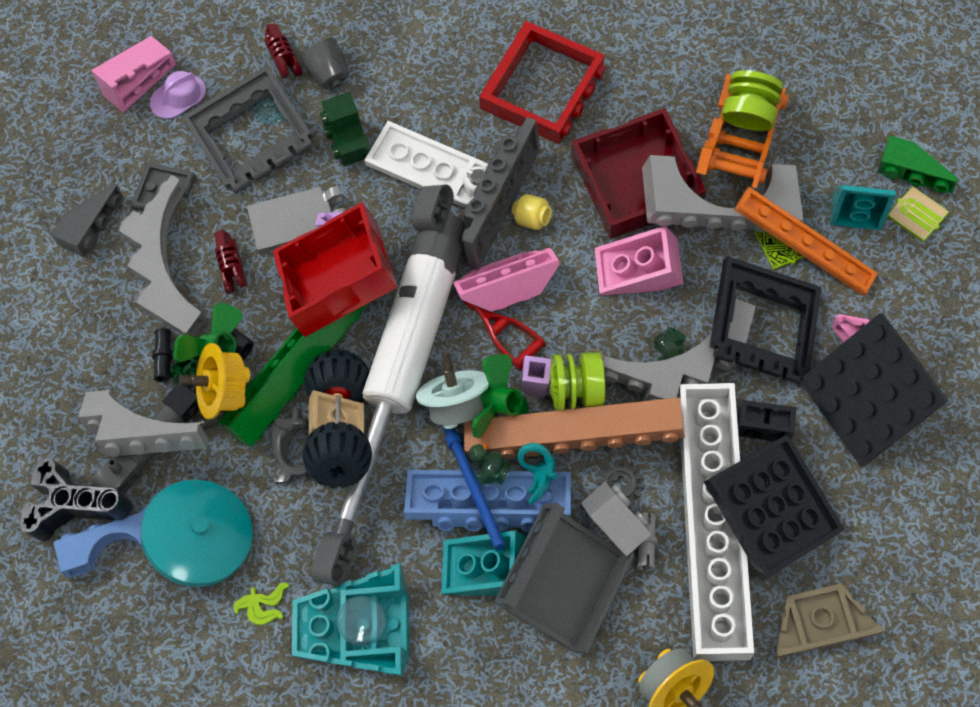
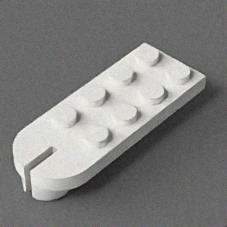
[364,121,488,208]

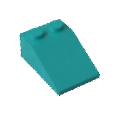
[830,185,896,231]
[441,531,527,596]

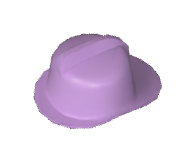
[150,71,206,119]

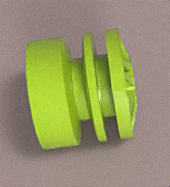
[721,70,784,131]
[549,352,605,411]

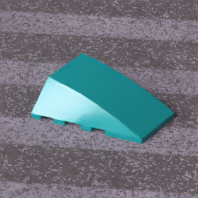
[292,563,410,676]

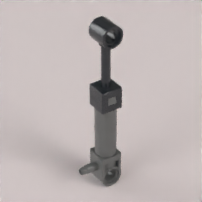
[91,328,254,495]

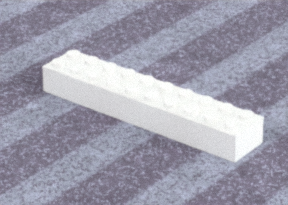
[678,383,754,661]

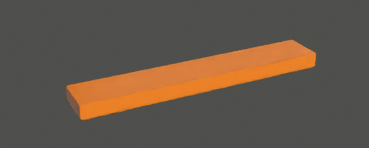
[734,187,878,296]

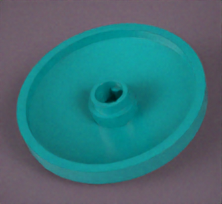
[140,480,253,587]

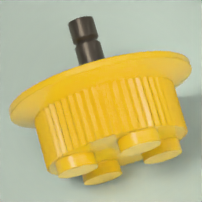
[179,343,250,419]

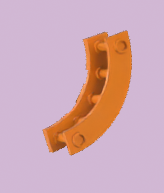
[696,74,789,188]

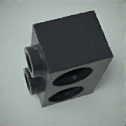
[737,400,797,441]

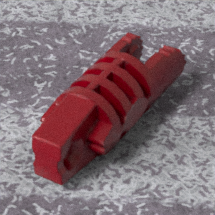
[264,23,303,78]
[214,229,247,294]

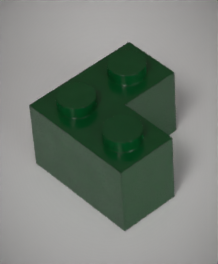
[319,91,370,167]

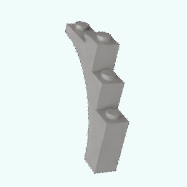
[118,175,207,337]
[602,299,756,401]

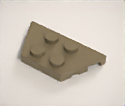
[775,583,884,659]

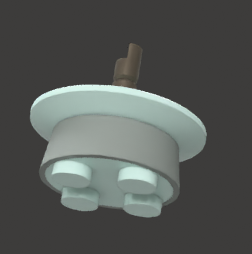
[416,351,489,429]

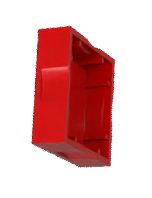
[273,202,398,337]

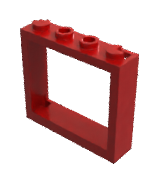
[479,21,607,144]

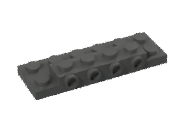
[462,117,540,270]

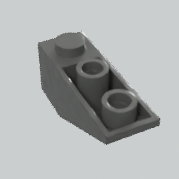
[51,183,123,257]

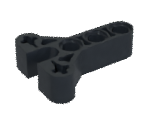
[19,458,132,541]

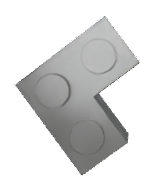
[581,481,651,557]

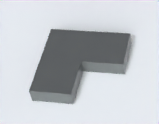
[131,162,196,211]

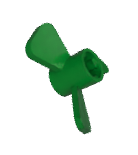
[173,303,243,362]
[472,354,529,438]

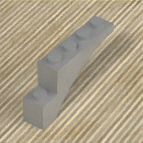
[78,390,209,457]

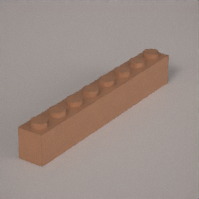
[464,397,685,462]

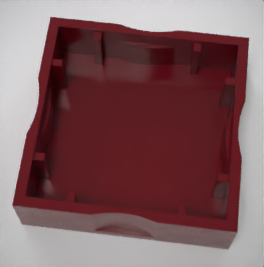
[571,108,706,239]

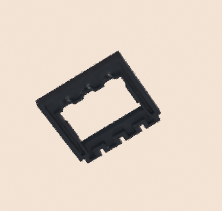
[710,256,821,384]

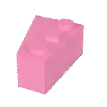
[91,36,176,112]

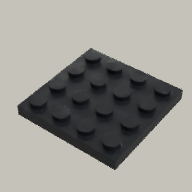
[801,313,949,467]
[704,434,845,581]

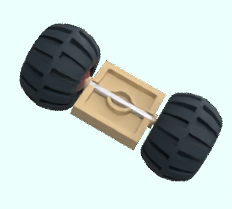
[302,349,372,488]

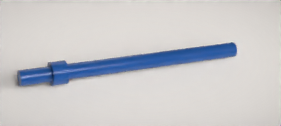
[442,425,505,551]

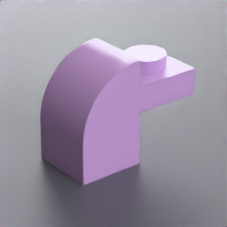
[520,356,552,399]

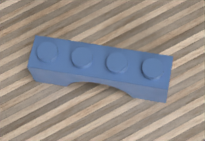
[53,507,147,579]

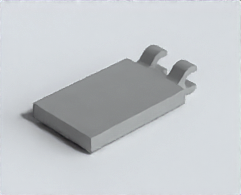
[247,186,345,254]

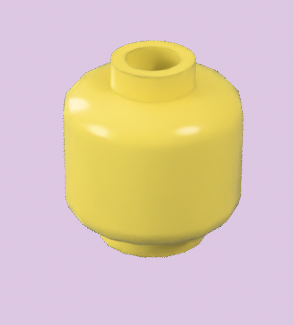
[512,194,552,230]

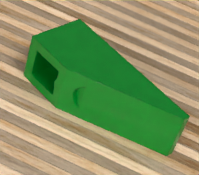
[877,135,958,193]

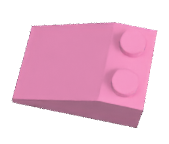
[595,226,684,295]

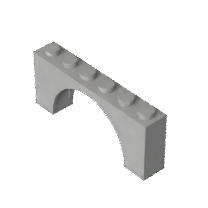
[642,155,804,232]

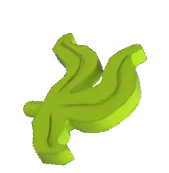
[234,583,290,626]

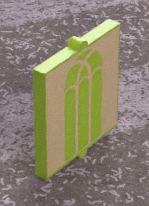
[887,186,949,243]

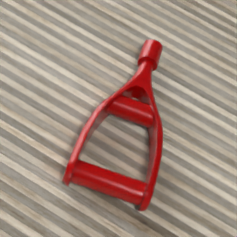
[463,301,546,370]

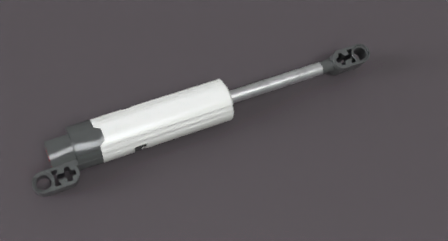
[311,184,466,585]

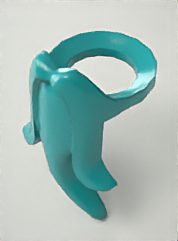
[517,443,558,505]

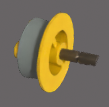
[638,648,714,707]

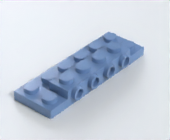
[404,470,571,532]

